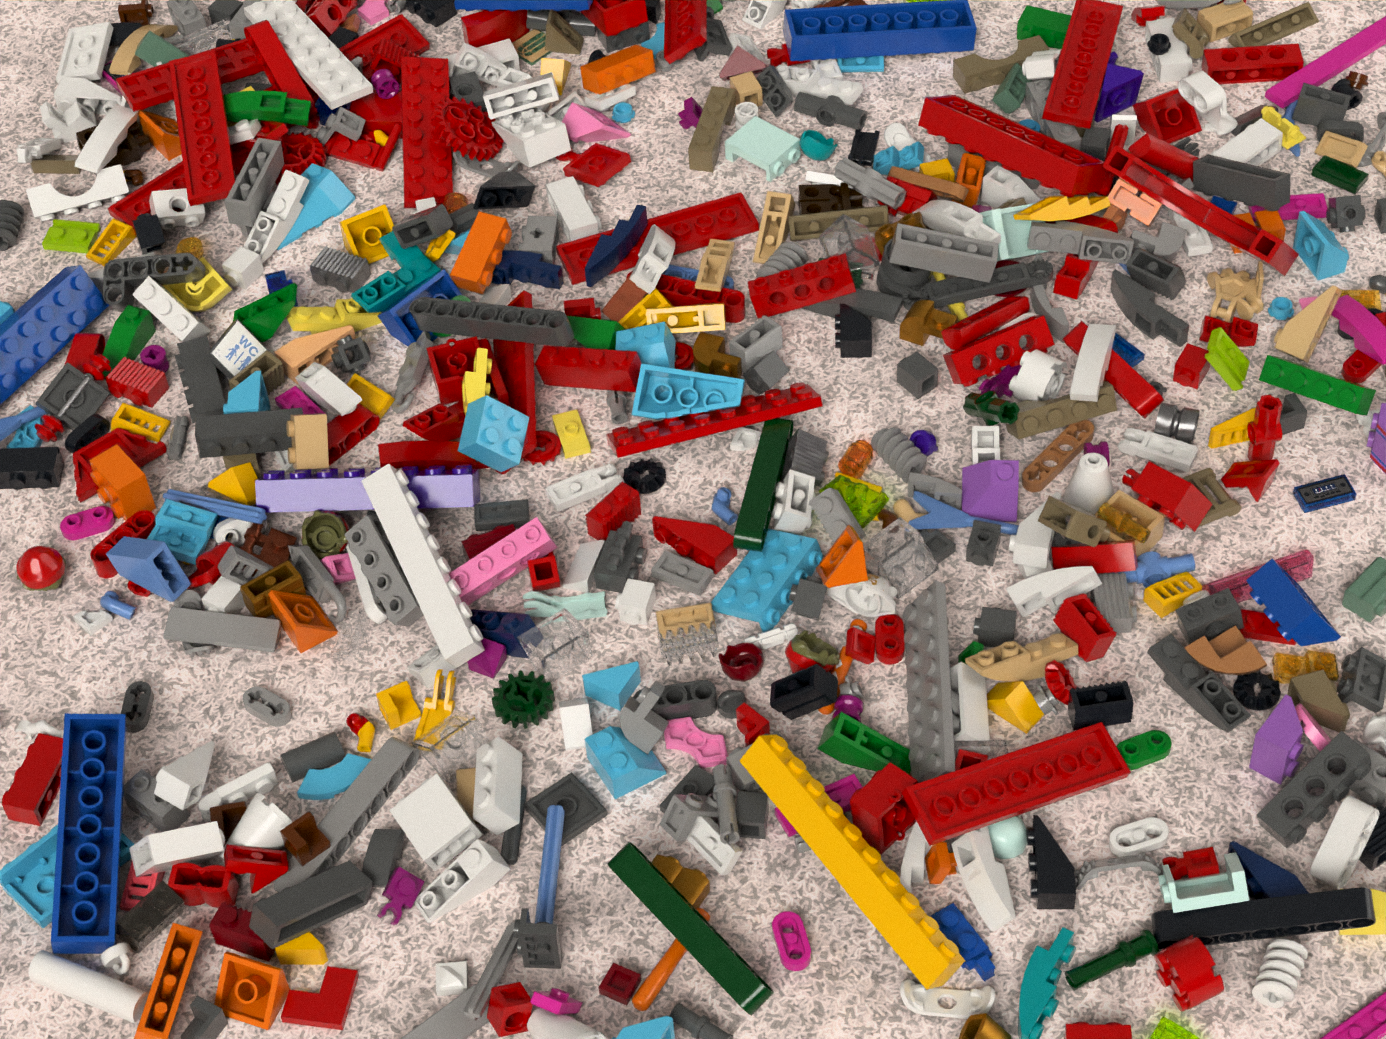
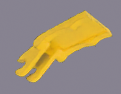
[412,669,456,750]

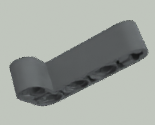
[103,253,206,312]

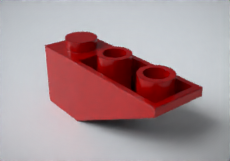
[652,516,737,575]

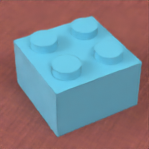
[458,395,529,472]

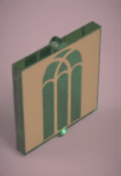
[512,29,552,65]

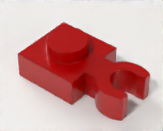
[767,44,810,67]
[1162,847,1220,881]

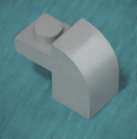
[1130,222,1187,263]
[620,681,669,754]

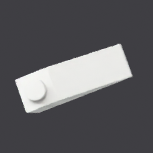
[1009,492,1062,569]

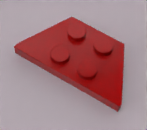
[73,428,167,503]

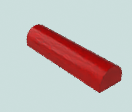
[1128,133,1200,183]
[941,296,1030,350]

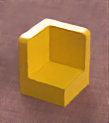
[376,681,421,730]

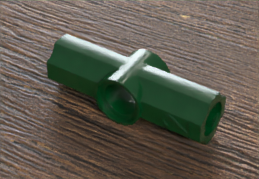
[963,391,1020,426]

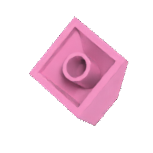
[562,102,631,143]

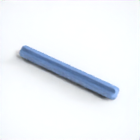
[163,489,267,524]
[535,805,565,924]

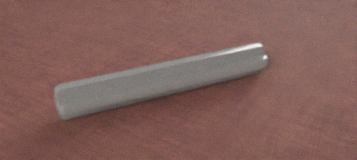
[464,922,518,1021]

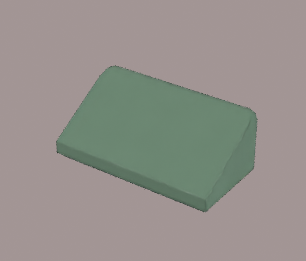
[135,30,189,67]

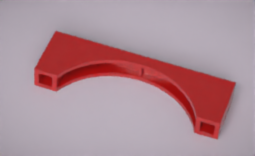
[1102,145,1299,276]

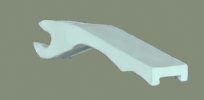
[523,591,608,624]

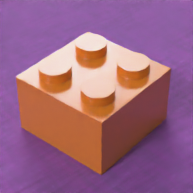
[89,444,156,521]

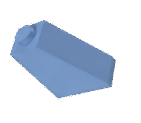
[106,536,191,602]

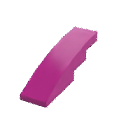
[1331,295,1386,365]

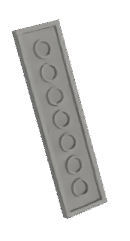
[903,580,955,783]

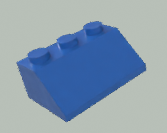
[377,269,462,347]
[1246,558,1341,647]

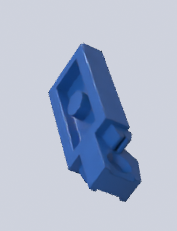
[930,903,995,982]

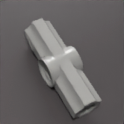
[834,157,906,210]

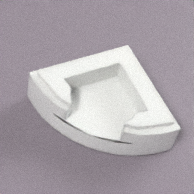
[730,427,762,451]
[73,610,113,636]

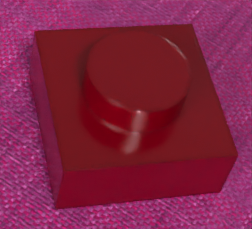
[598,963,642,1006]

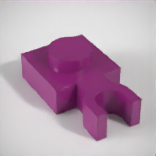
[377,867,425,925]

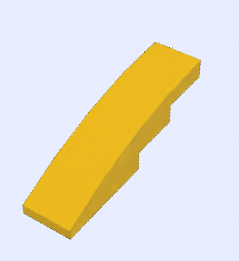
[1013,196,1110,221]

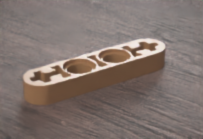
[887,166,969,202]
[1022,420,1094,492]

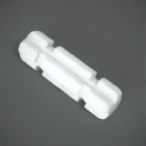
[744,623,798,650]

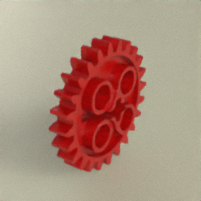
[430,97,504,162]

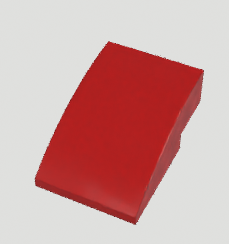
[461,10,530,48]

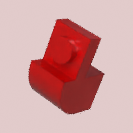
[527,551,560,592]

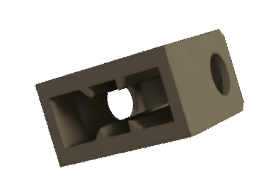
[1038,495,1110,547]

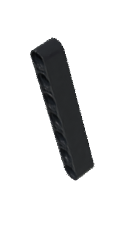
[1151,887,1376,949]

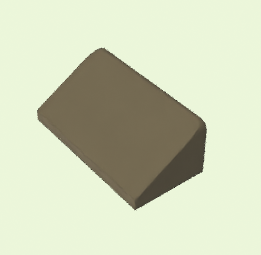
[30,155,81,174]

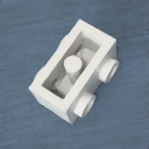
[772,469,815,535]

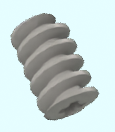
[756,241,808,278]
[870,427,927,483]

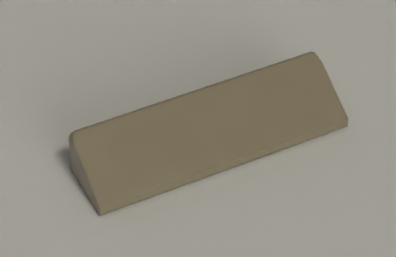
[1227,1,1319,47]
[788,205,889,241]

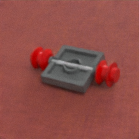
[35,354,111,442]

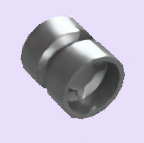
[1154,402,1200,444]

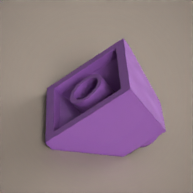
[962,460,1019,522]

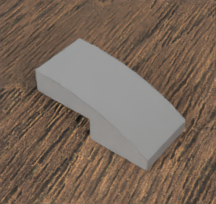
[908,472,962,510]

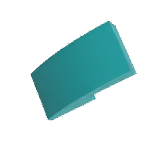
[379,231,423,268]

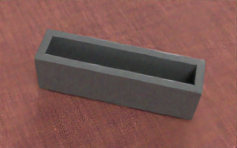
[1193,154,1290,211]
[175,336,225,423]
[195,408,303,458]
[249,860,373,949]

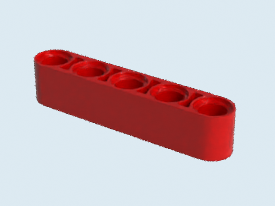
[244,20,317,117]
[626,271,746,323]
[1062,321,1164,419]

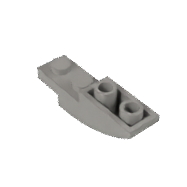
[1027,220,1134,264]

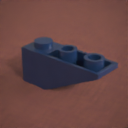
[470,609,544,659]
[1227,841,1309,900]

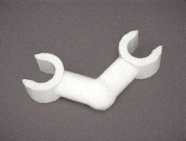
[15,720,64,740]

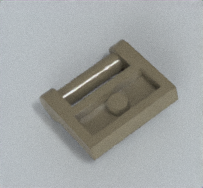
[1172,8,1209,59]
[1182,468,1242,527]

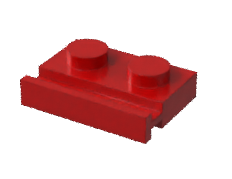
[239,120,288,149]

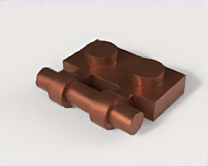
[239,523,297,577]

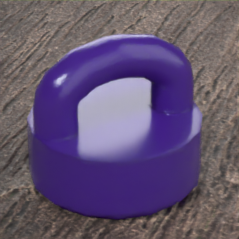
[909,430,938,456]

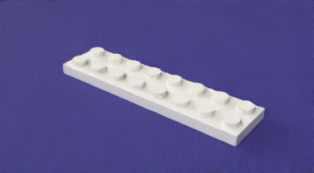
[244,0,373,110]

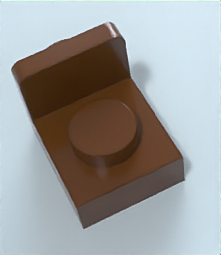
[118,0,154,26]

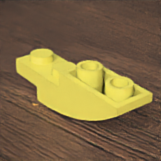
[286,298,383,334]
[462,348,492,416]

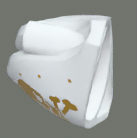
[827,574,898,617]

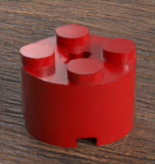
[1154,935,1224,1012]

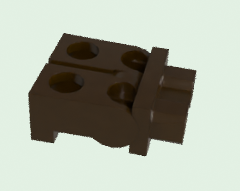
[76,121,150,176]
[798,183,864,215]

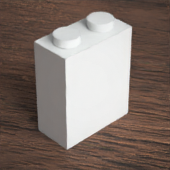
[389,773,483,871]
[129,821,225,877]

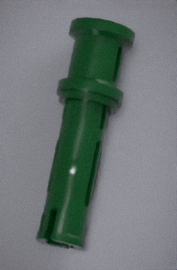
[1065,928,1159,991]

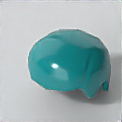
[800,130,838,161]

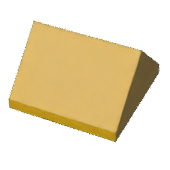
[339,204,394,264]

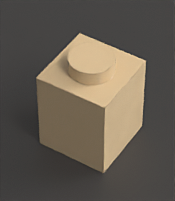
[730,71,763,107]

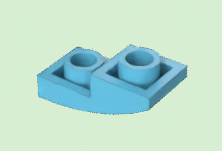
[873,141,924,175]

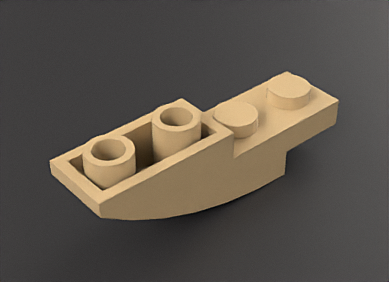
[965,633,1078,682]

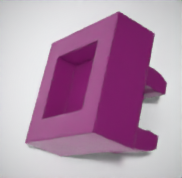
[678,97,703,129]

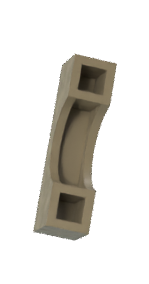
[953,35,1050,94]
[688,86,736,173]
[1006,381,1117,439]

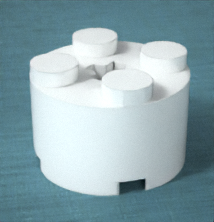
[1009,349,1067,401]

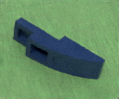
[491,250,564,290]

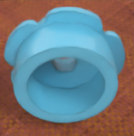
[612,102,635,123]
[1268,297,1294,320]

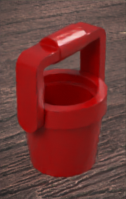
[187,541,234,589]

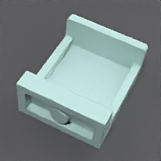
[725,116,801,182]
[980,202,1049,261]
[1158,852,1249,913]

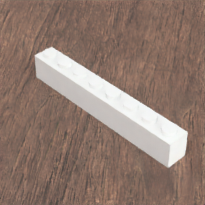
[362,464,485,668]

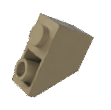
[1287,670,1350,733]

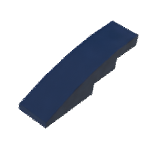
[584,205,648,287]

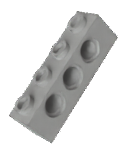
[1025,79,1081,150]

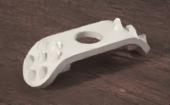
[884,123,936,173]
[900,979,995,1019]

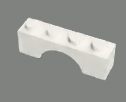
[441,38,520,87]
[26,164,130,222]

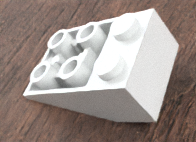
[492,107,571,168]

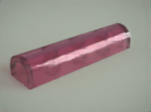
[1202,549,1314,603]

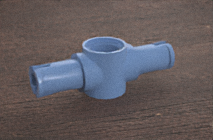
[1108,551,1195,588]

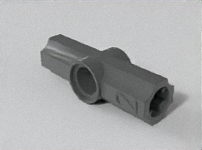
[526,10,597,37]
[794,92,867,130]

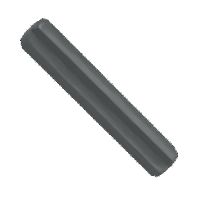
[501,785,527,865]

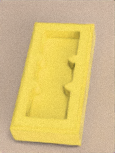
[552,409,591,459]

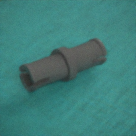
[669,1003,733,1039]

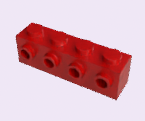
[535,345,642,392]

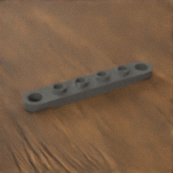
[903,259,1053,310]

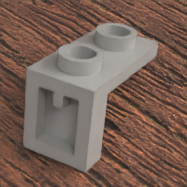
[316,106,366,147]
[659,793,718,842]

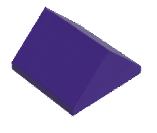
[1094,64,1144,123]

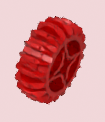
[275,132,326,185]

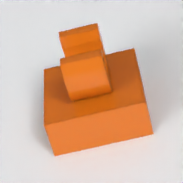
[925,842,957,884]

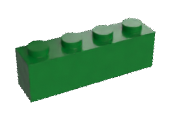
[1017,5,1114,49]
[1259,355,1376,416]

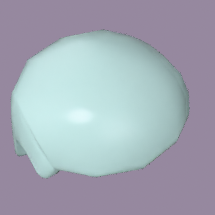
[988,816,1027,859]

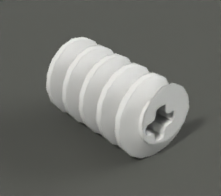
[1252,937,1308,1009]

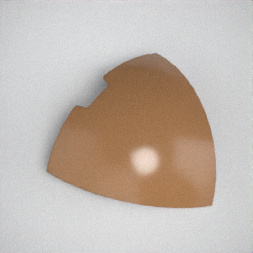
[1184,625,1267,675]

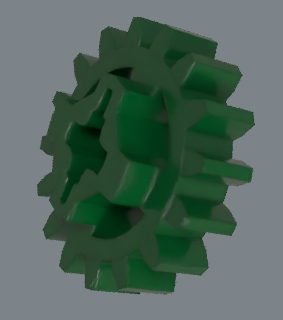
[492,670,555,729]

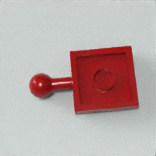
[556,143,631,187]

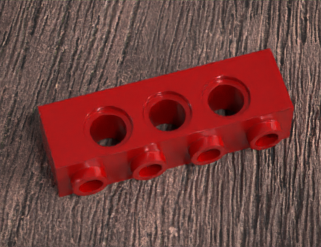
[305,0,357,37]
[1201,43,1304,85]
[748,253,856,318]
[943,315,1055,387]

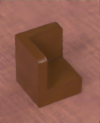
[210,801,247,846]
[280,811,331,866]

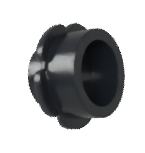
[1147,33,1171,55]

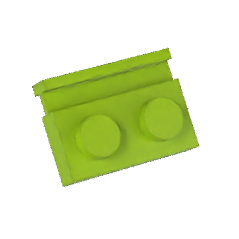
[42,219,101,254]
[1205,327,1250,391]

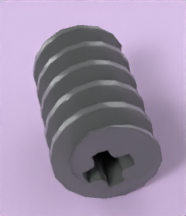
[0,200,24,251]

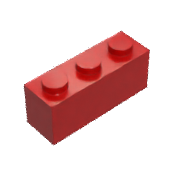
[2,733,63,826]

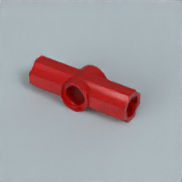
[1247,395,1282,461]

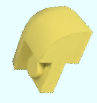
[162,257,233,312]

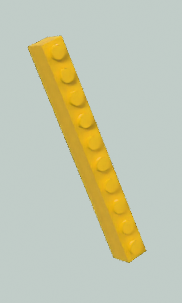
[739,734,965,990]

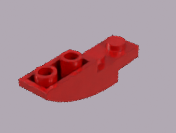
[403,400,465,442]

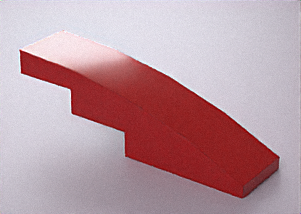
[378,440,490,471]

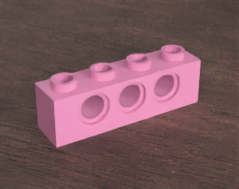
[449,517,558,605]

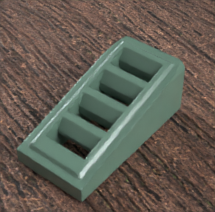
[992,63,1032,114]

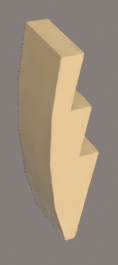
[695,239,735,292]

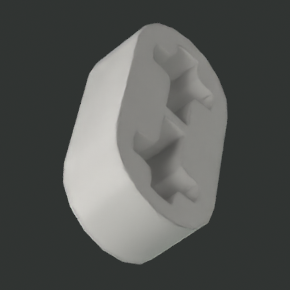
[243,686,292,727]

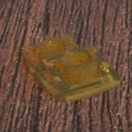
[1272,650,1339,684]

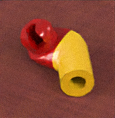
[360,130,396,148]
[346,713,375,752]

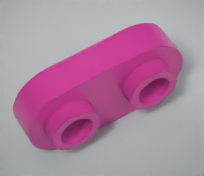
[60,506,115,540]
[772,911,811,971]

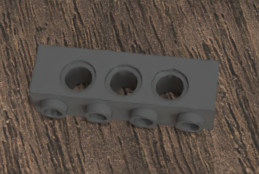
[1257,731,1372,848]

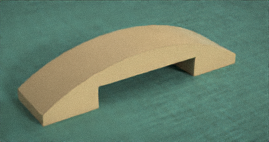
[109,24,178,75]

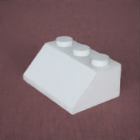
[950,662,990,759]

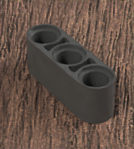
[633,680,717,720]

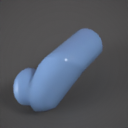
[712,487,738,525]
[100,591,136,620]

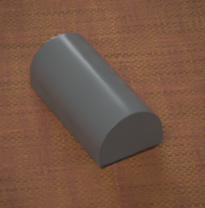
[280,731,345,783]

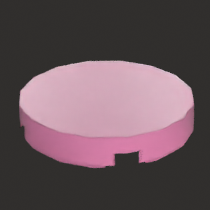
[1295,703,1331,751]

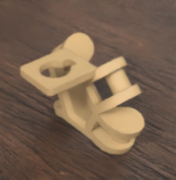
[1207,261,1264,323]

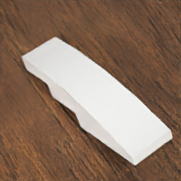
[75,104,138,174]
[1069,324,1116,402]
[900,821,933,893]

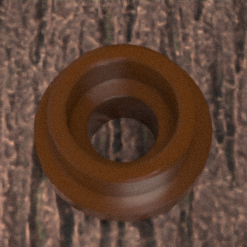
[1345,71,1369,90]

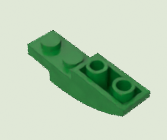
[223,91,311,126]

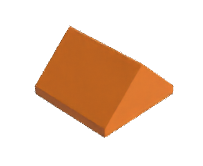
[138,110,182,161]
[816,525,868,588]
[268,590,338,654]
[214,951,290,1030]

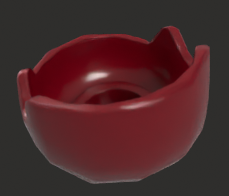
[718,643,765,682]

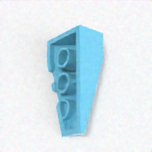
[276,163,355,250]
[631,364,745,420]

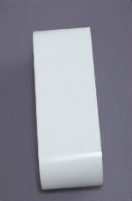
[1310,796,1379,890]

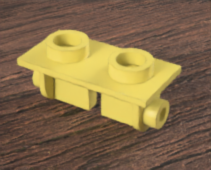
[1261,106,1306,150]

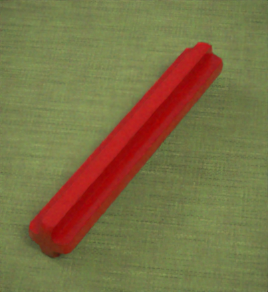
[1096,124,1128,196]

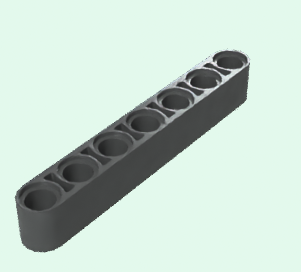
[409,297,575,346]

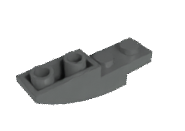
[1110,269,1189,347]
[1147,633,1251,733]

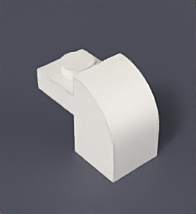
[40,101,97,143]

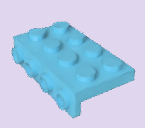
[711,529,823,632]
[0,825,134,928]

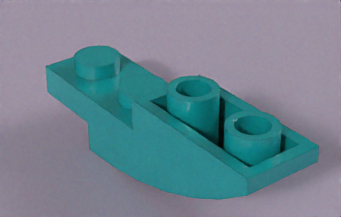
[351,254,441,313]
[1018,927,1076,1039]

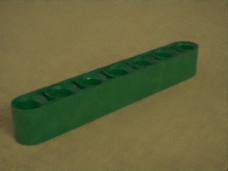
[733,418,793,552]
[607,841,774,1016]

